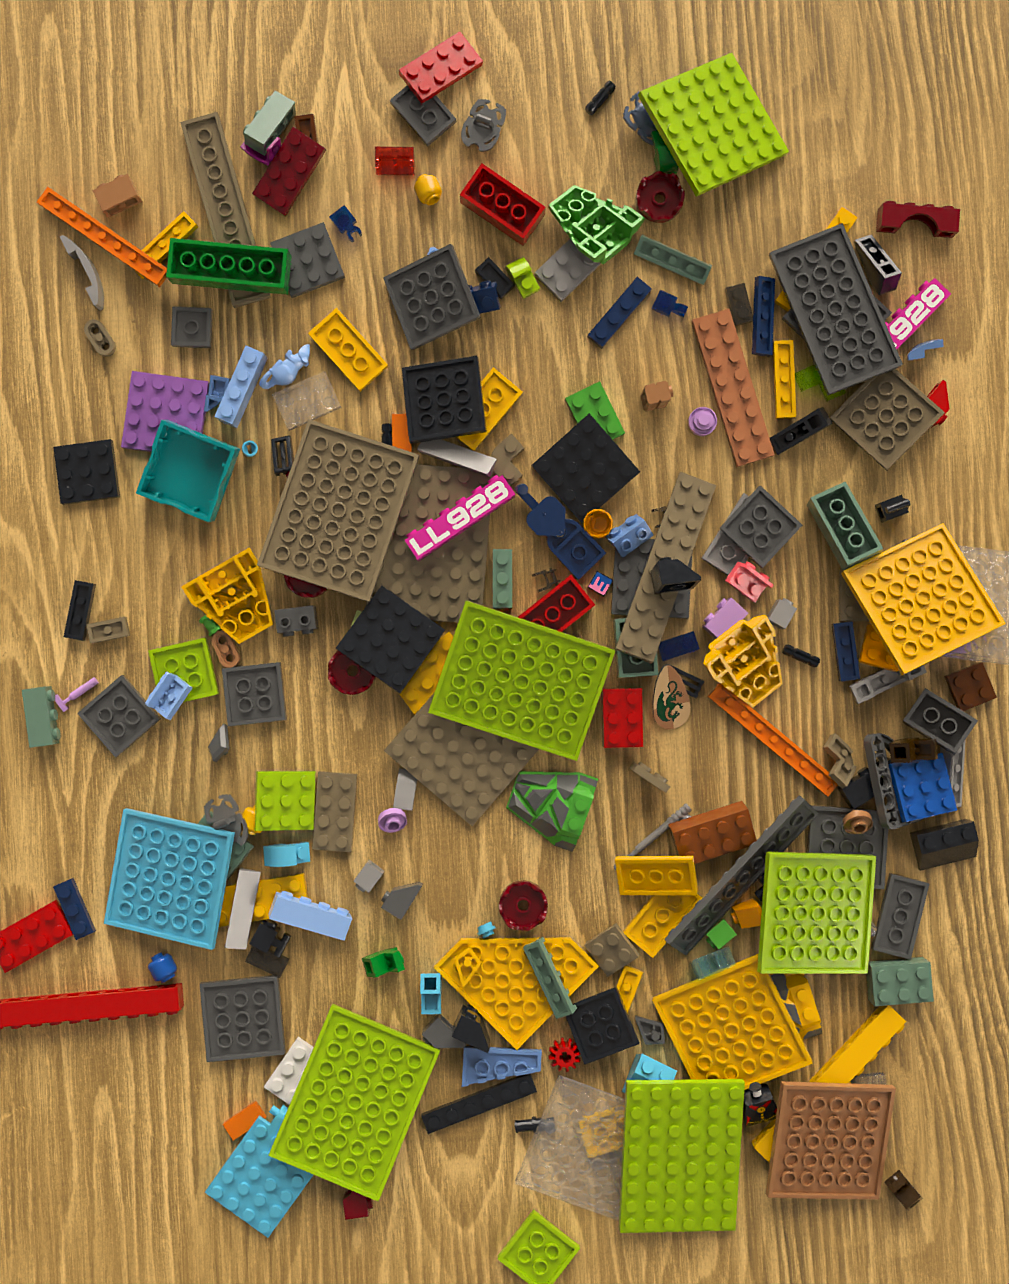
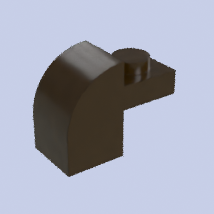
[889,737,938,763]
[884,1170,923,1211]

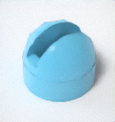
[242,440,258,457]

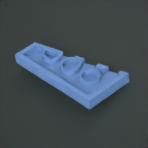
[462,1046,542,1087]

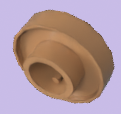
[842,810,873,834]

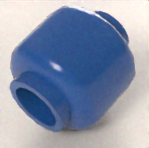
[148,952,177,983]

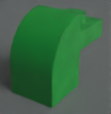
[651,130,679,174]
[362,947,405,978]

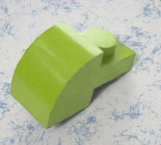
[505,257,540,299]

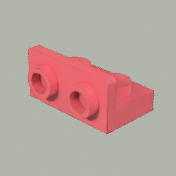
[725,562,773,603]

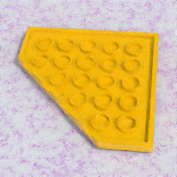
[433,937,599,1050]

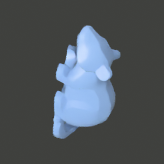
[259,344,310,389]

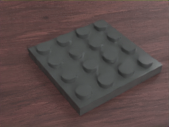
[383,244,481,350]
[611,539,692,619]
[807,805,888,889]
[200,975,286,1062]

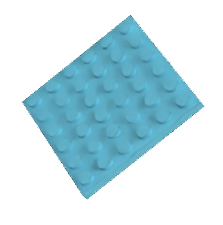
[104,808,235,950]

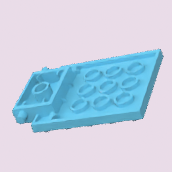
[204,1105,313,1238]

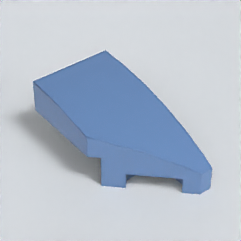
[907,339,944,360]
[204,375,231,412]

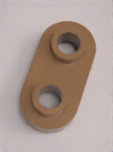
[211,631,240,668]

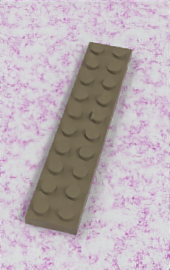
[180,112,271,308]
[615,472,716,664]

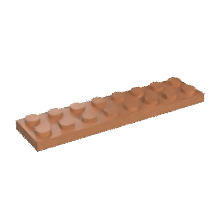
[691,309,774,468]

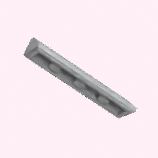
[417,439,497,477]
[940,741,965,807]
[225,868,261,949]

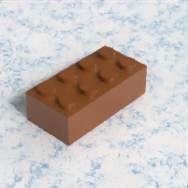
[668,801,757,864]

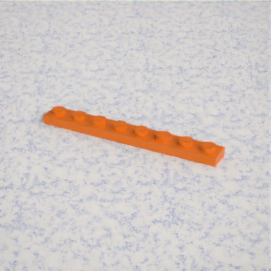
[37,187,167,288]
[707,683,838,797]

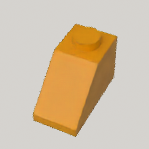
[730,898,762,929]

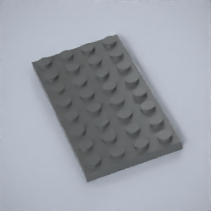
[769,223,903,396]

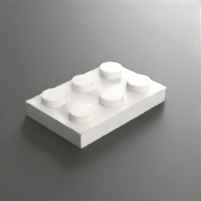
[264,1037,314,1105]

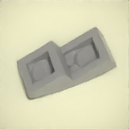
[393,768,417,811]

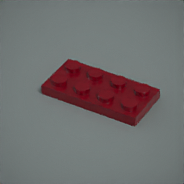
[252,127,326,217]

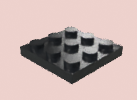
[53,439,120,505]
[566,986,639,1065]

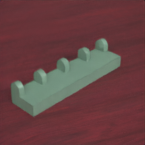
[634,234,712,285]
[523,937,577,1019]

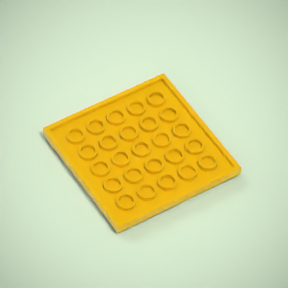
[841,523,1006,675]
[652,954,812,1090]

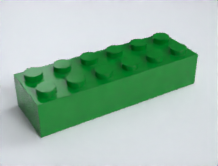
[166,238,292,295]

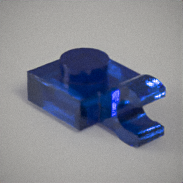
[652,290,688,317]

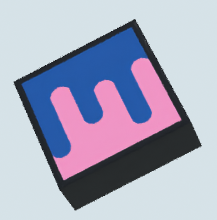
[587,571,613,597]

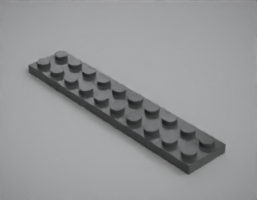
[665,795,819,955]

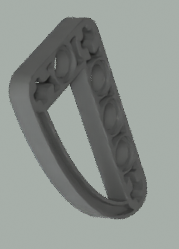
[864,733,924,829]

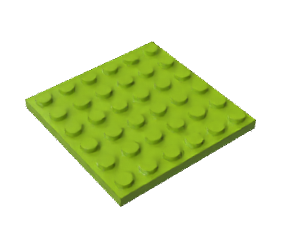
[638,53,789,197]
[757,852,876,974]

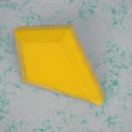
[454,947,481,987]

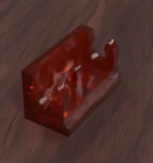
[375,146,415,175]

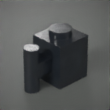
[875,495,910,523]
[249,919,291,958]

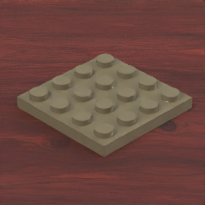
[830,369,945,471]

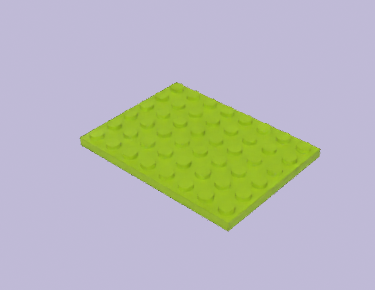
[428,600,615,761]
[268,1004,440,1201]
[619,1079,745,1233]

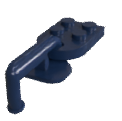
[515,484,606,580]

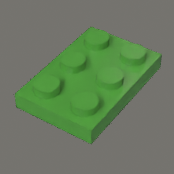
[565,381,625,440]

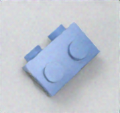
[145,672,192,720]

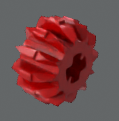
[548,1037,581,1072]

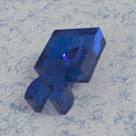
[329,205,362,243]

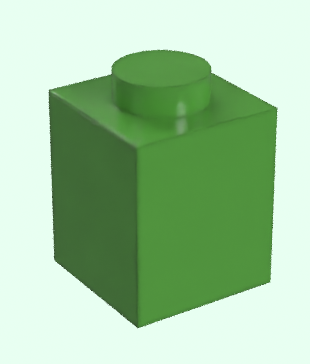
[706,919,737,949]

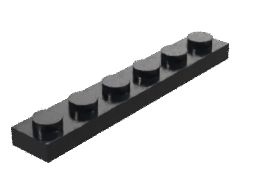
[421,1073,537,1134]

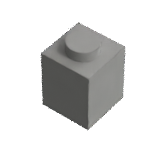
[767,598,797,630]
[354,860,384,893]

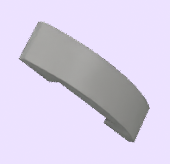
[60,235,104,311]
[849,665,927,704]

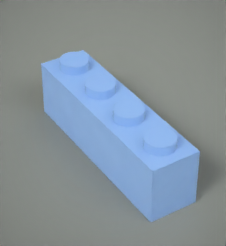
[214,346,268,428]
[268,891,352,941]

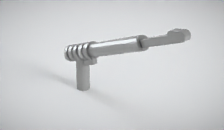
[614,803,692,870]

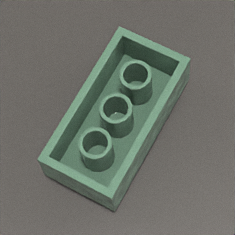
[807,481,883,571]

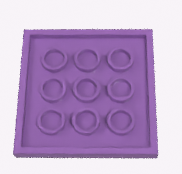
[121,371,209,452]

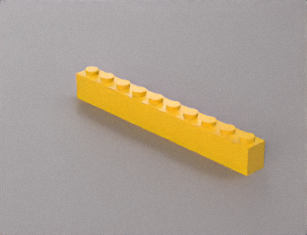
[751,1005,907,1163]

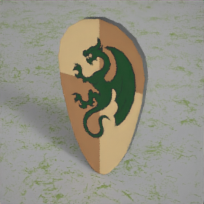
[652,664,691,729]

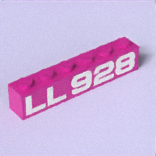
[885,278,951,349]
[405,475,516,561]

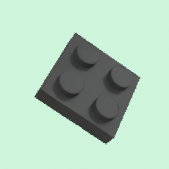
[171,307,213,348]

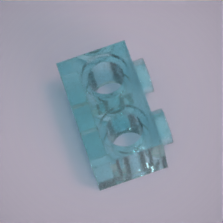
[690,946,736,980]

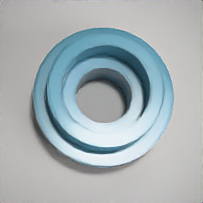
[477,922,496,938]

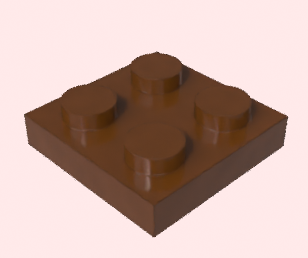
[944,662,997,711]

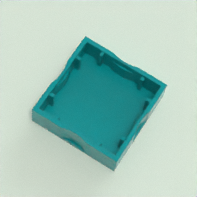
[136,420,241,522]

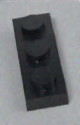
[63,580,96,641]

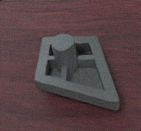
[208,724,229,762]
[635,1016,665,1045]

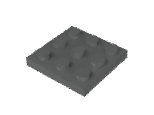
[270,222,345,298]
[719,485,803,568]
[222,662,287,726]
[77,675,161,757]

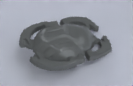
[461,99,506,152]
[204,794,249,846]

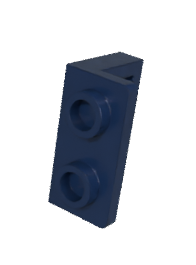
[469,281,501,314]

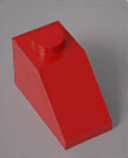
[927,380,950,428]

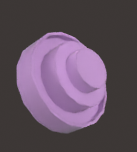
[688,407,717,436]
[378,808,407,833]

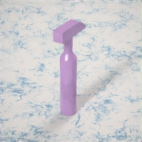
[55,677,98,712]

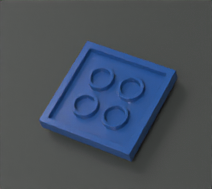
[888,753,958,822]

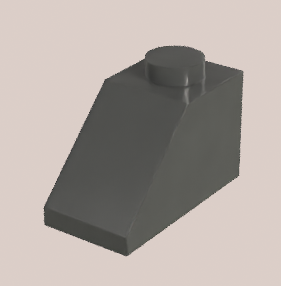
[381,882,423,920]
[422,1014,467,1048]

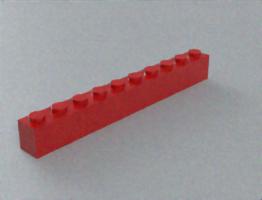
[0,983,184,1030]

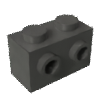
[274,605,318,637]

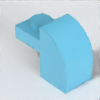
[263,842,310,867]
[420,973,442,1014]

